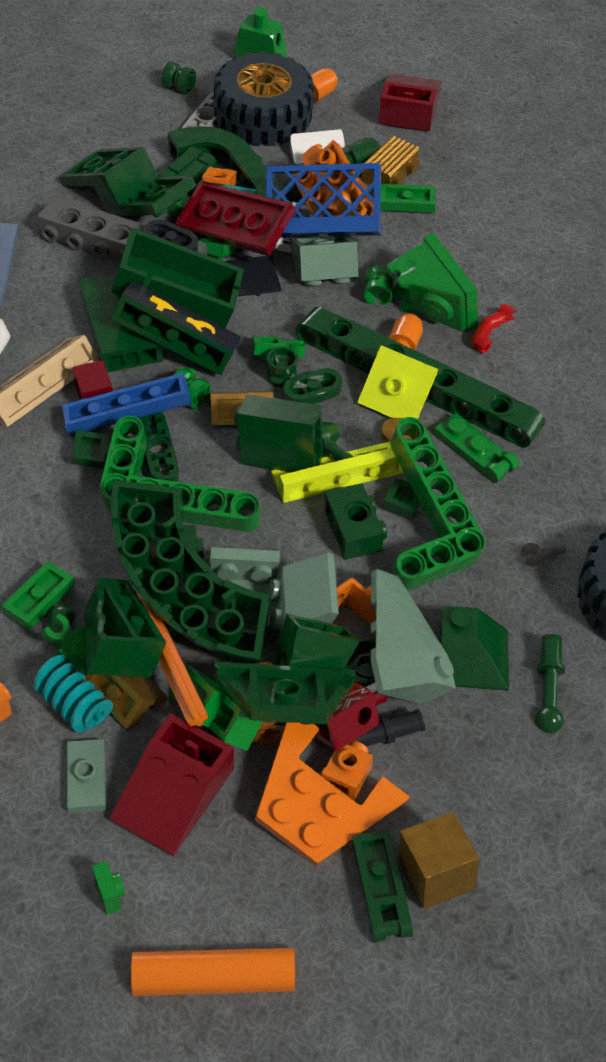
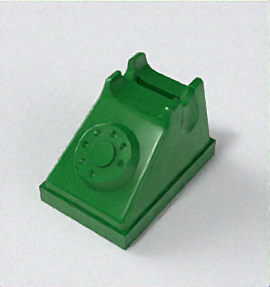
[386,233,478,331]

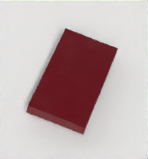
[175,181,296,256]

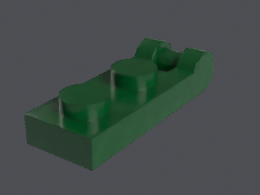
[351,830,413,943]

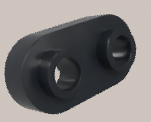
[144,220,198,252]

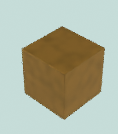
[399,812,480,910]

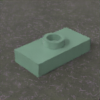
[67,739,106,813]

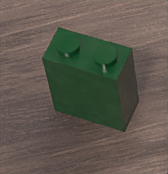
[234,394,323,472]

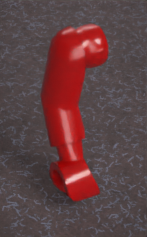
[470,304,518,354]

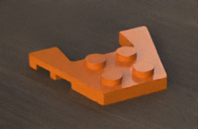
[254,722,410,866]

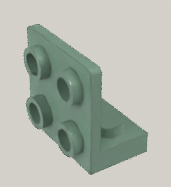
[210,547,280,631]

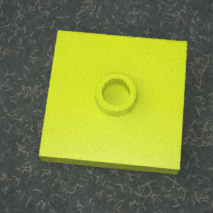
[357,345,439,419]

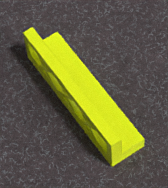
[271,441,404,503]

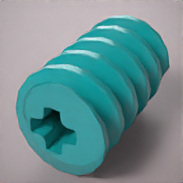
[34,655,113,733]

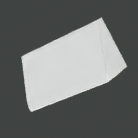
[289,129,345,165]

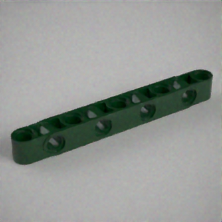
[295,307,545,448]

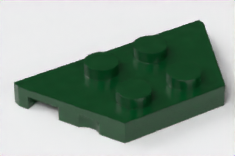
[214,662,356,725]

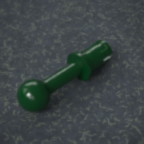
[535,634,565,733]

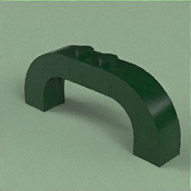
[168,126,280,251]

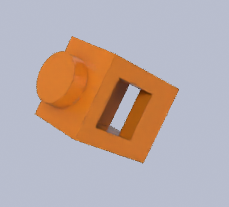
[321,741,373,801]

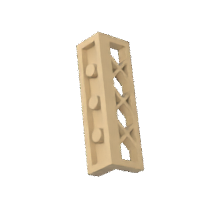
[0,335,100,427]

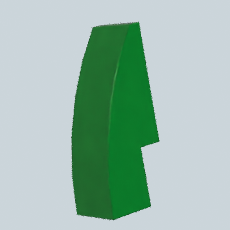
[169,664,263,751]

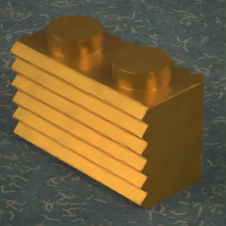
[362,135,420,185]

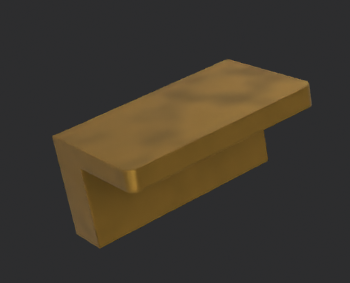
[210,391,273,425]
[85,674,169,729]

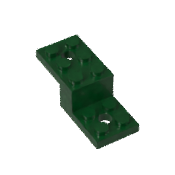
[59,147,196,217]

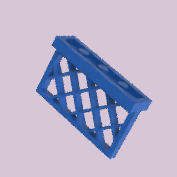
[266,163,382,238]

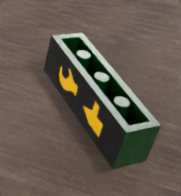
[112,280,241,375]

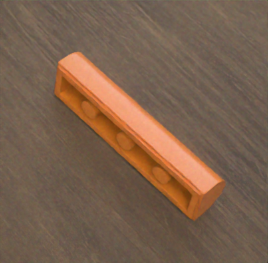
[131,948,295,996]

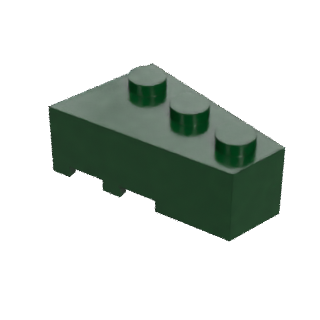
[85,578,166,678]

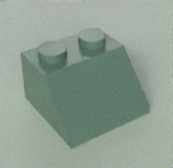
[289,237,358,285]
[268,553,339,644]

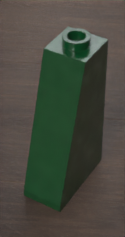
[79,274,163,373]

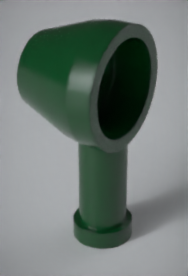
[322,422,353,461]

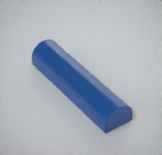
[62,373,192,436]

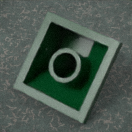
[439,605,509,691]

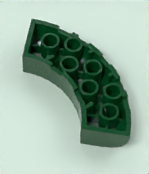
[111,480,270,664]

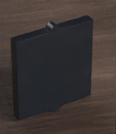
[226,255,282,297]

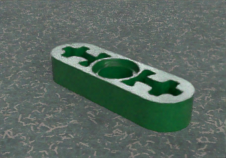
[139,413,179,482]

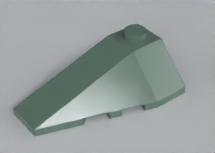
[371,569,456,704]

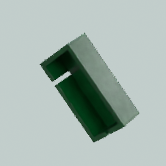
[110,228,244,328]

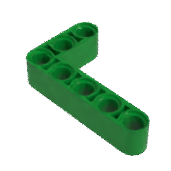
[100,416,261,531]
[390,417,486,590]

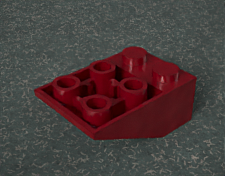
[379,74,442,131]
[109,713,234,857]

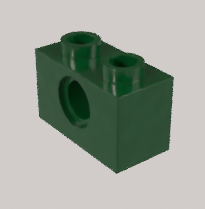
[324,483,387,560]

